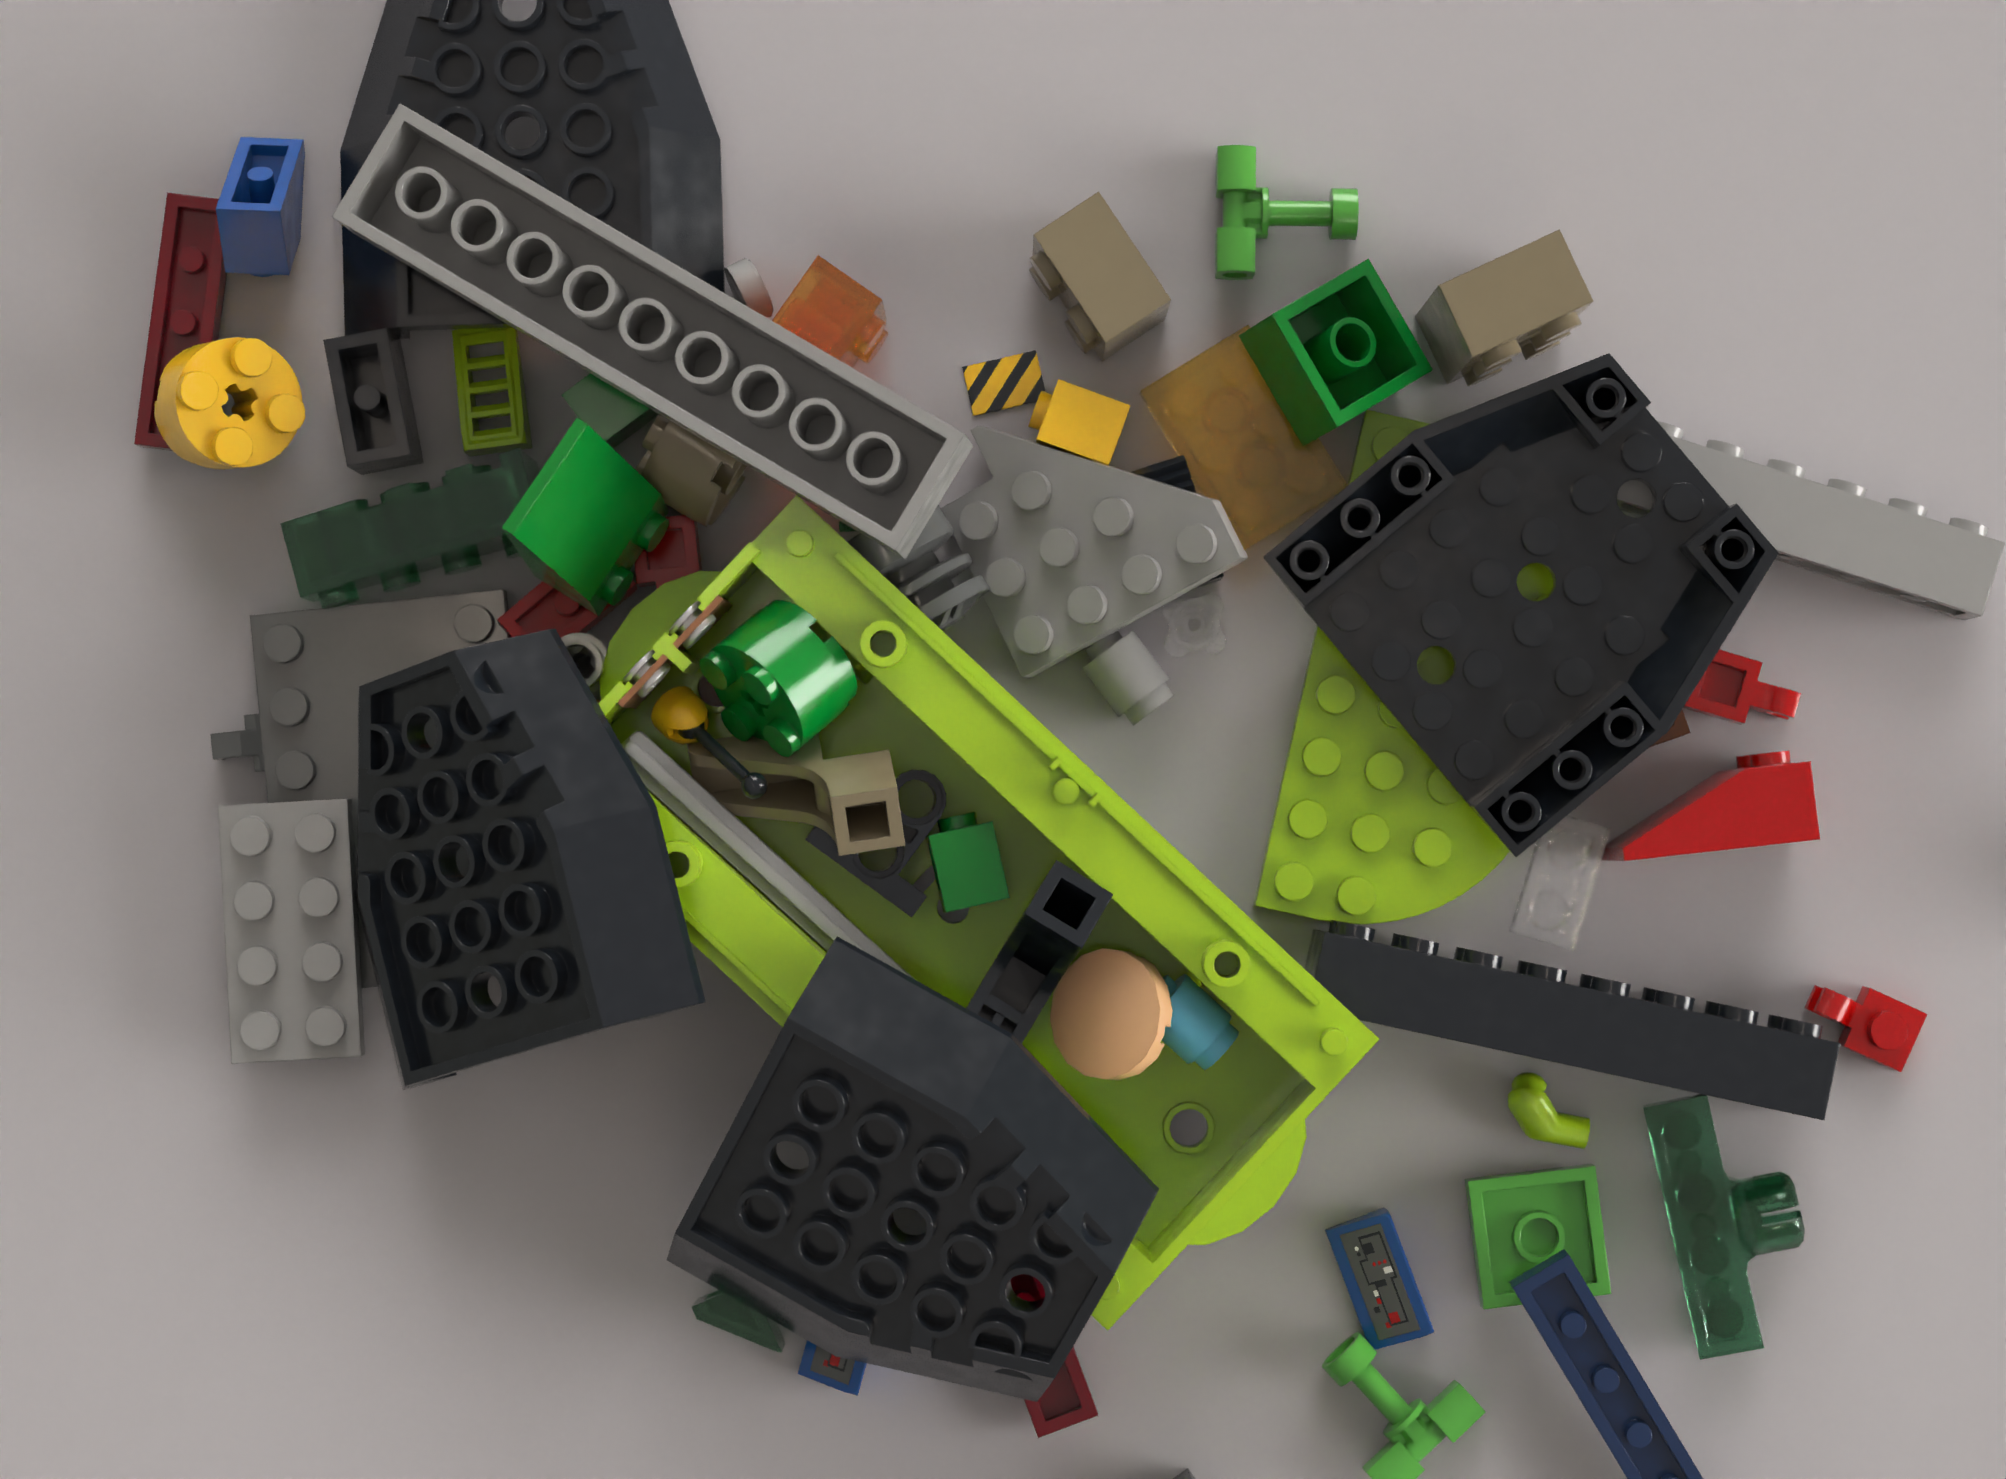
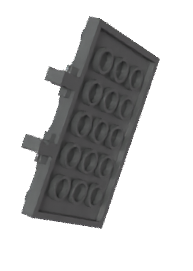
[210,589,511,988]

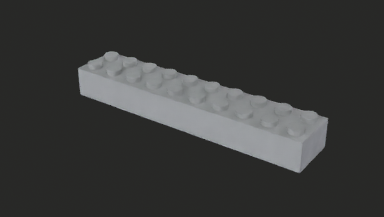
[332,104,973,560]

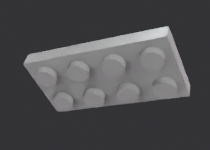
[218,798,365,1064]

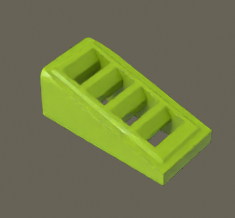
[452,327,533,457]

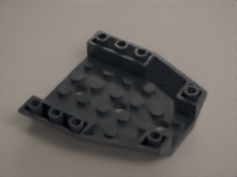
[340,0,725,339]
[1263,353,1779,857]
[357,629,706,1090]
[667,936,1159,1402]

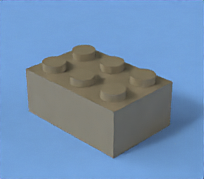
[1415,229,1594,387]

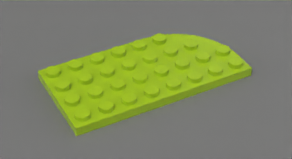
[1254,410,1553,924]

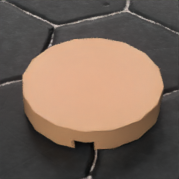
[1050,948,1173,1080]

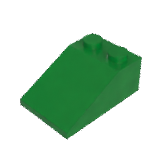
[502,418,669,616]

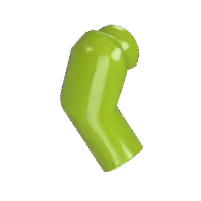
[1508,1072,1590,1149]

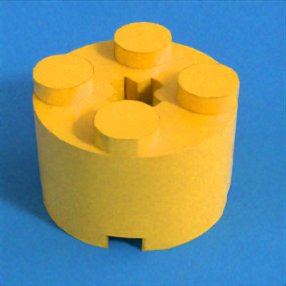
[154,337,305,470]

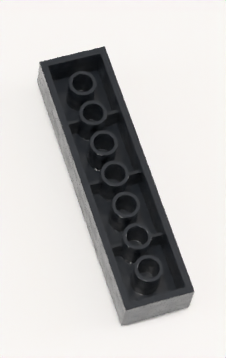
[1305,920,1840,1120]

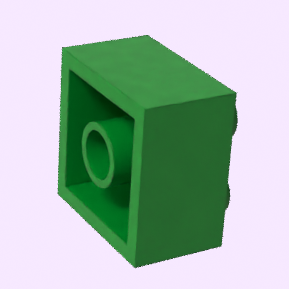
[1239,258,1433,446]

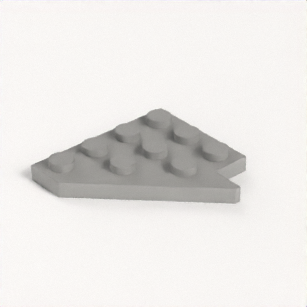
[941,426,1248,678]

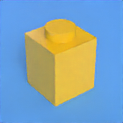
[1028,379,1131,466]

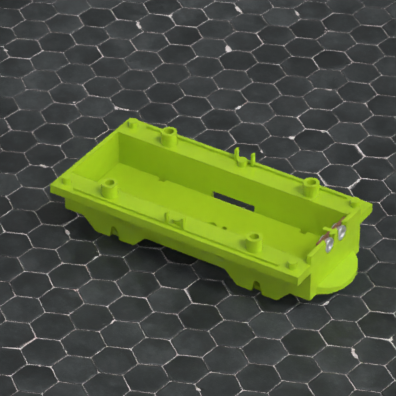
[598,495,1379,1331]

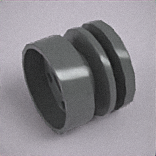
[847,505,990,631]

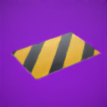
[962,350,1045,416]

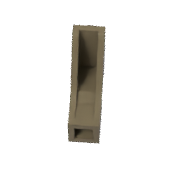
[687,733,905,856]

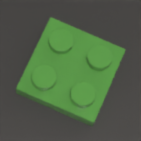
[1465,1164,1612,1309]

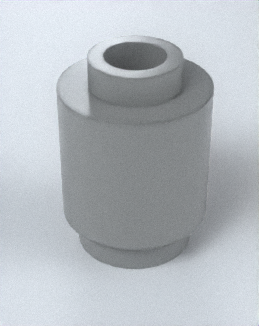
[1082,631,1174,726]

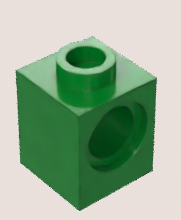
[926,812,1010,913]

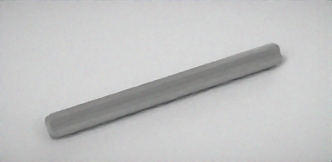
[621,731,914,979]

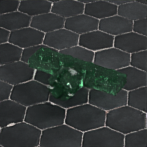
[1643,1094,1805,1360]

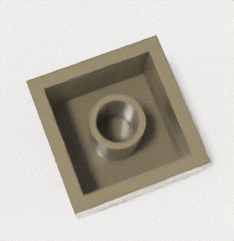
[1029,191,1171,361]

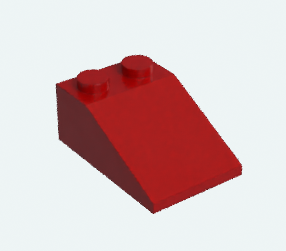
[1600,750,1820,861]

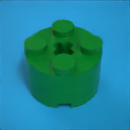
[699,600,858,757]

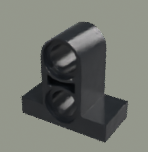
[805,770,946,917]

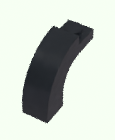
[966,860,1113,1044]

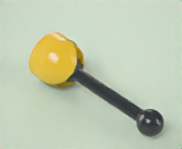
[651,686,768,799]

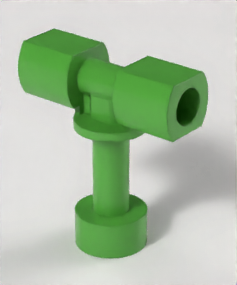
[1215,145,1359,280]
[1322,1332,1486,1479]

